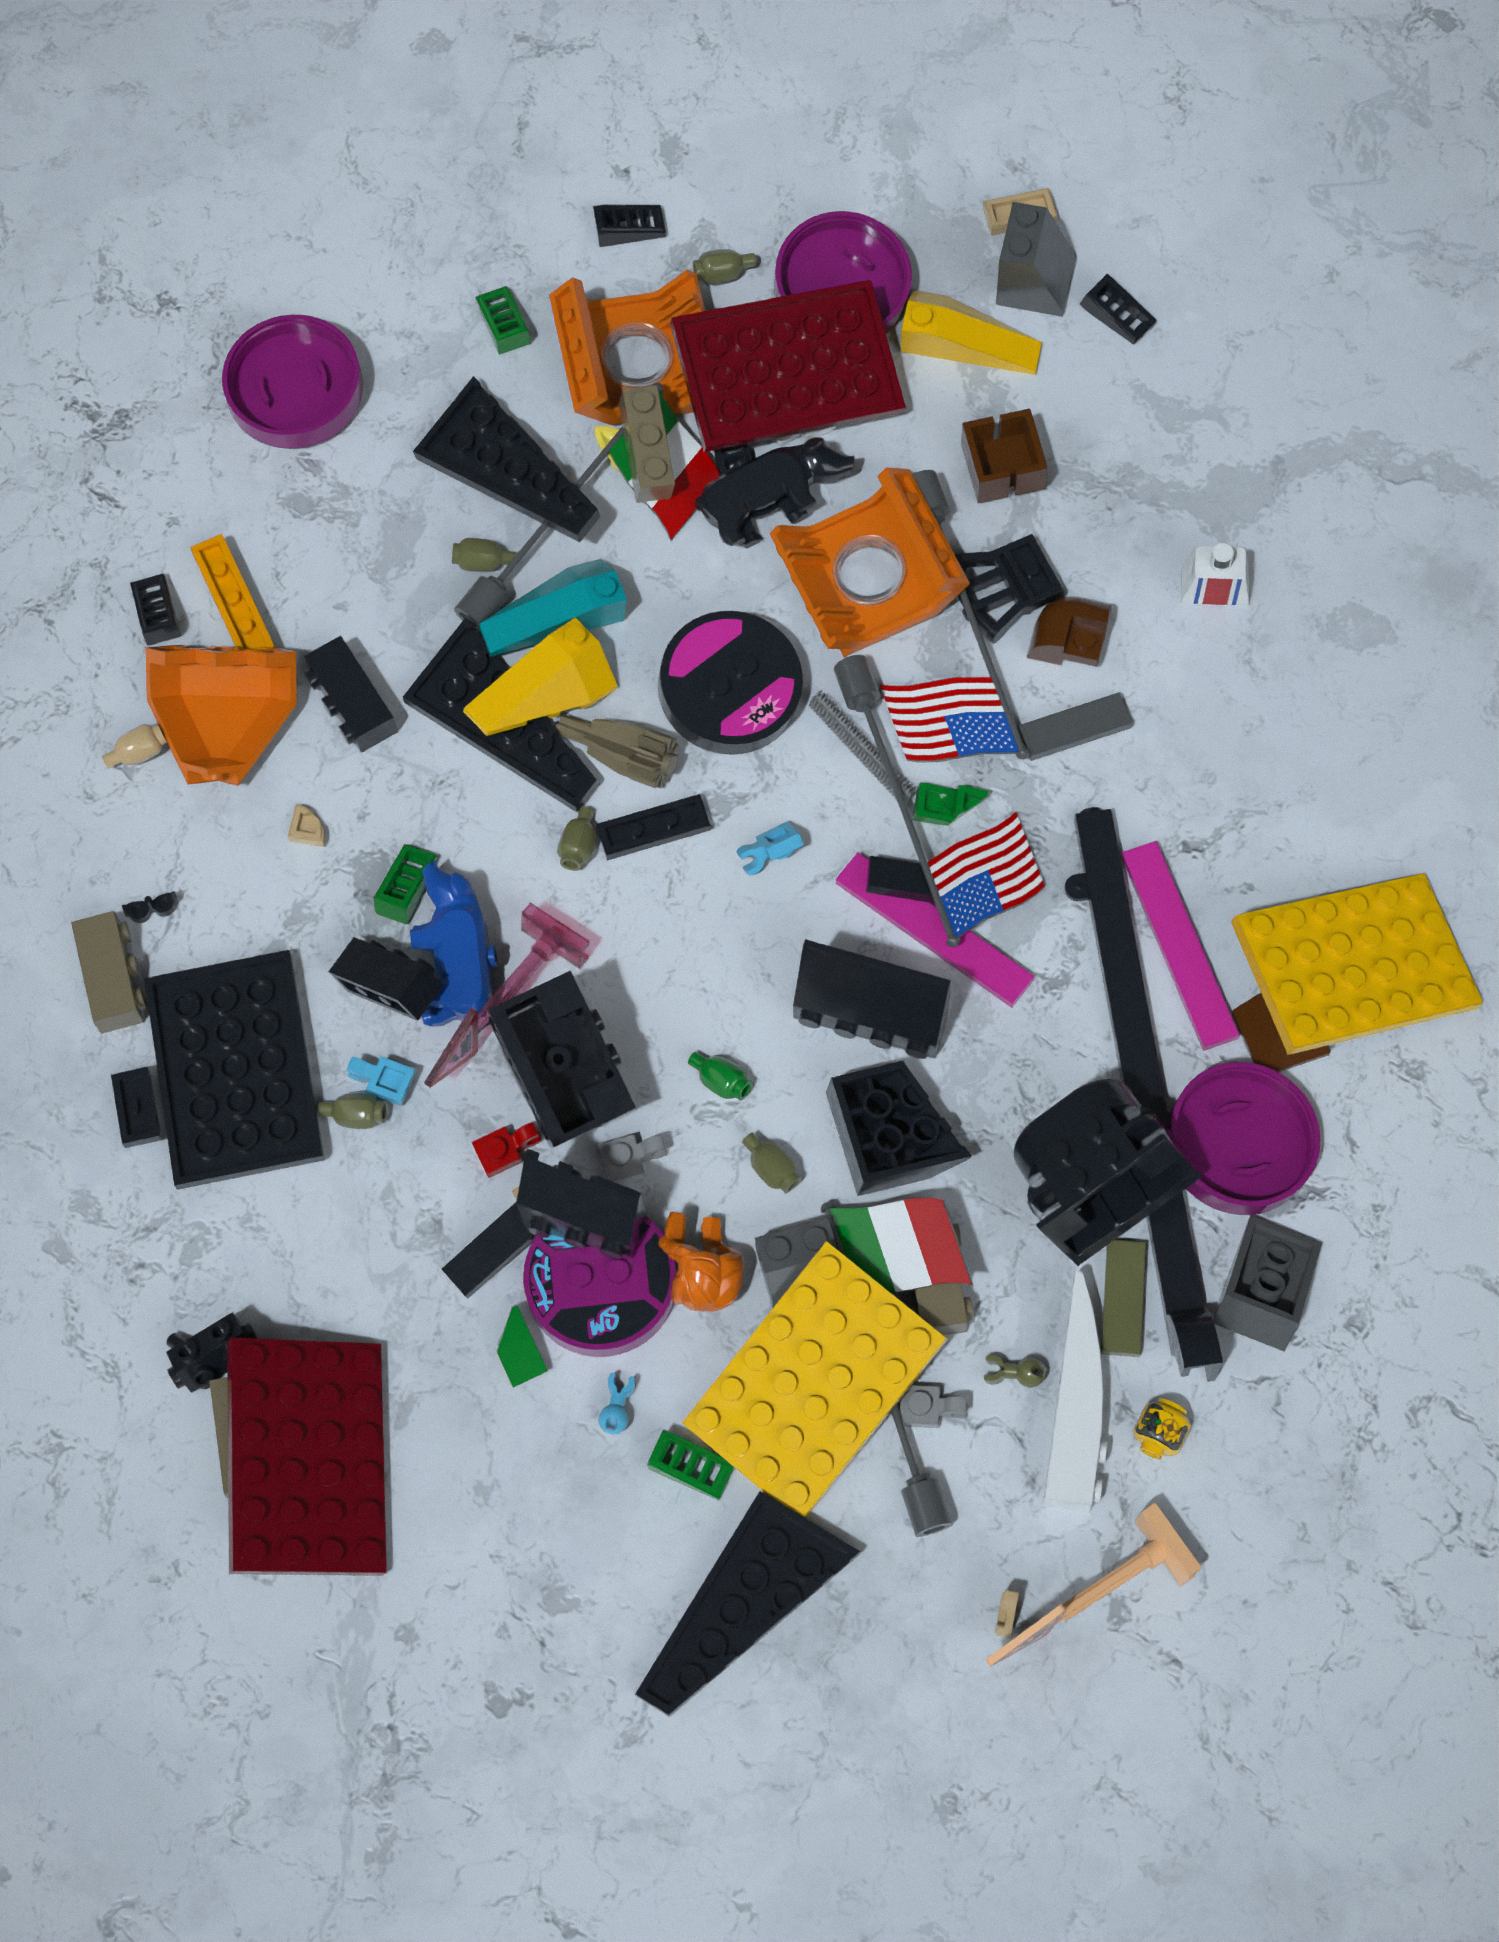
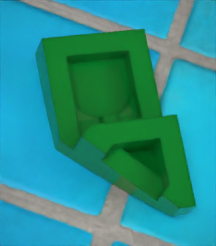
[912,782,988,826]
[496,1304,548,1388]

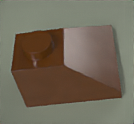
[1232,993,1330,1072]

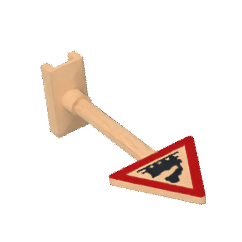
[986,1503,1202,1667]

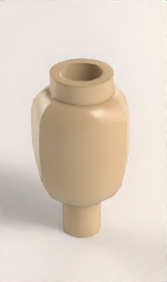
[102,724,167,769]

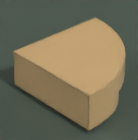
[288,804,325,847]
[995,1590,1019,1638]

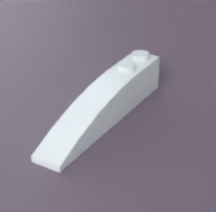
[1043,1271,1108,1513]

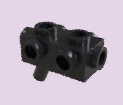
[166,1312,259,1393]

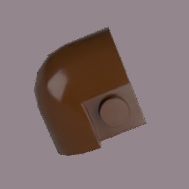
[1027,597,1112,667]

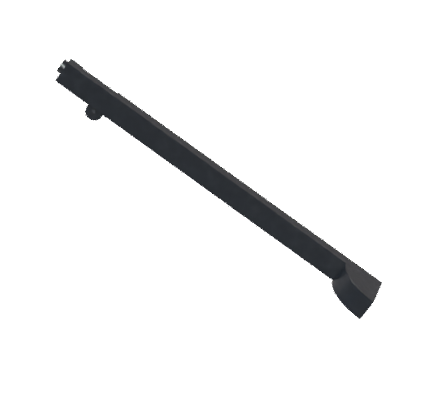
[1064,807,1223,1382]

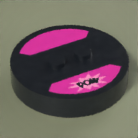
[658,611,803,755]

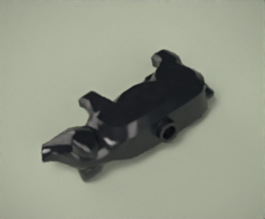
[695,437,855,549]

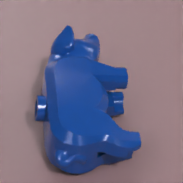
[410,861,498,1027]

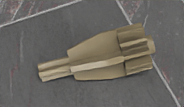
[555,714,679,789]

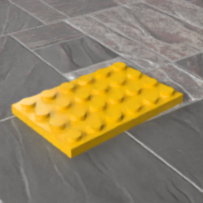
[1231,873,1483,1055]
[682,1241,948,1518]

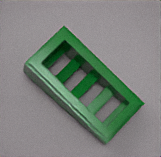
[475,286,531,355]
[373,844,438,924]
[647,1429,734,1501]

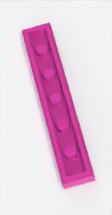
[1121,841,1239,1051]
[835,852,1034,1008]

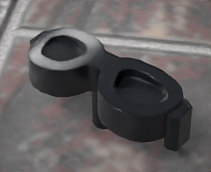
[122,891,178,923]

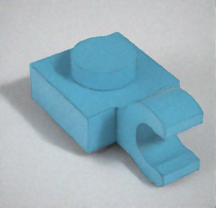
[736,821,804,875]
[346,1056,416,1106]

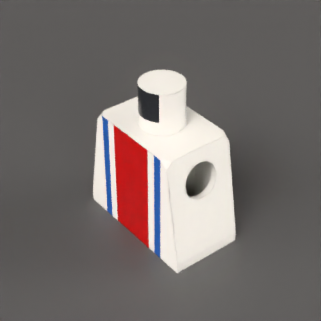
[1181,543,1249,606]

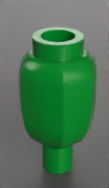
[688,1051,752,1101]

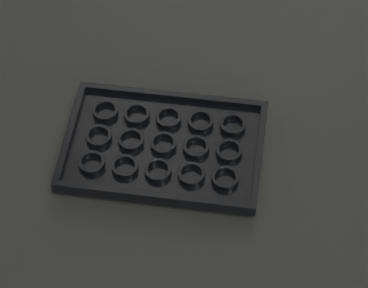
[144,950,325,1190]

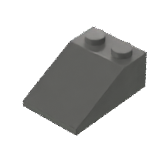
[1213,1215,1322,1352]
[755,1218,838,1309]

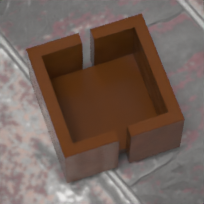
[961,408,1048,503]

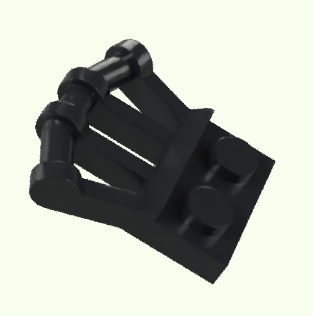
[954,534,1064,644]

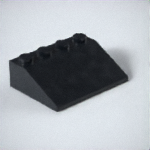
[793,939,951,1059]

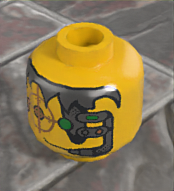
[1133,1398,1191,1460]

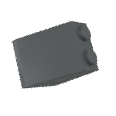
[996,202,1076,317]

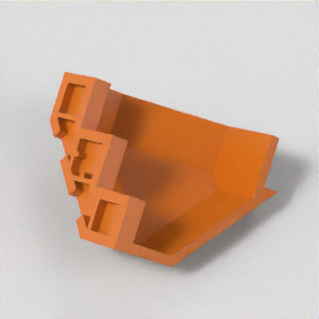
[145,645,297,786]

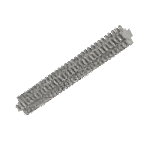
[808,690,916,803]

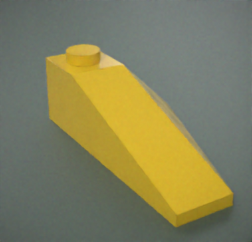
[901,290,1042,375]
[463,617,618,736]

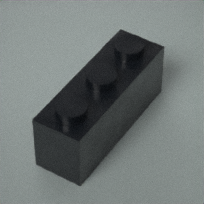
[304,635,398,753]
[328,937,444,1021]

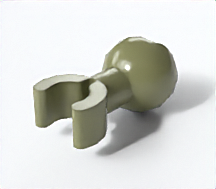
[984,1355,1046,1388]

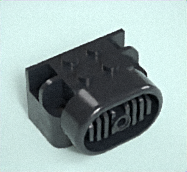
[485,970,636,1147]
[1013,1079,1202,1266]

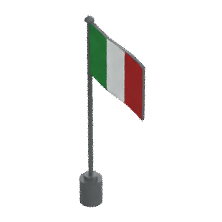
[454,383,720,631]
[821,1198,973,1537]

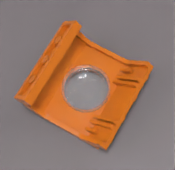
[549,269,705,425]
[769,467,970,657]

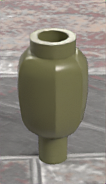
[693,249,756,284]
[452,538,516,572]
[557,806,596,871]
[317,1093,387,1129]
[742,1132,802,1194]

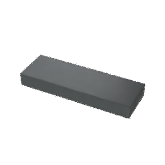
[1018,692,1132,761]

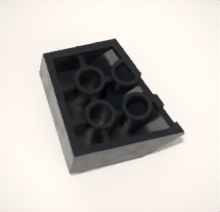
[826,1061,972,1196]
[516,1148,647,1259]

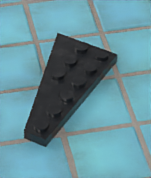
[413,376,600,542]
[403,617,598,813]
[635,1491,861,1717]

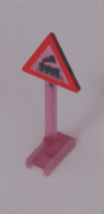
[424,902,590,1088]

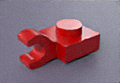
[471,1122,542,1178]

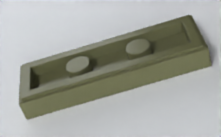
[1101,1240,1146,1357]

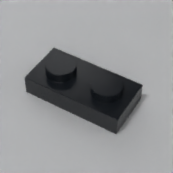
[111,1067,162,1148]

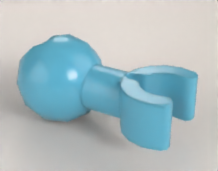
[598,1373,635,1434]

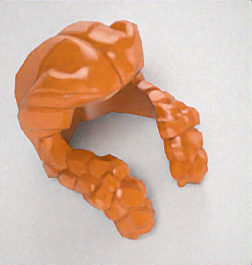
[658,1211,744,1312]

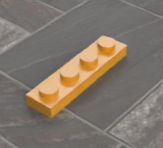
[190,534,275,650]

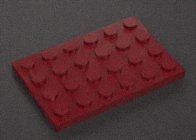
[670,280,906,452]
[227,1338,387,1576]

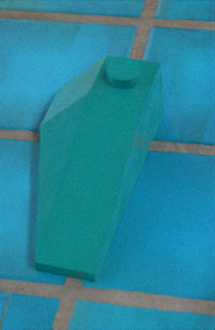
[479,559,627,657]

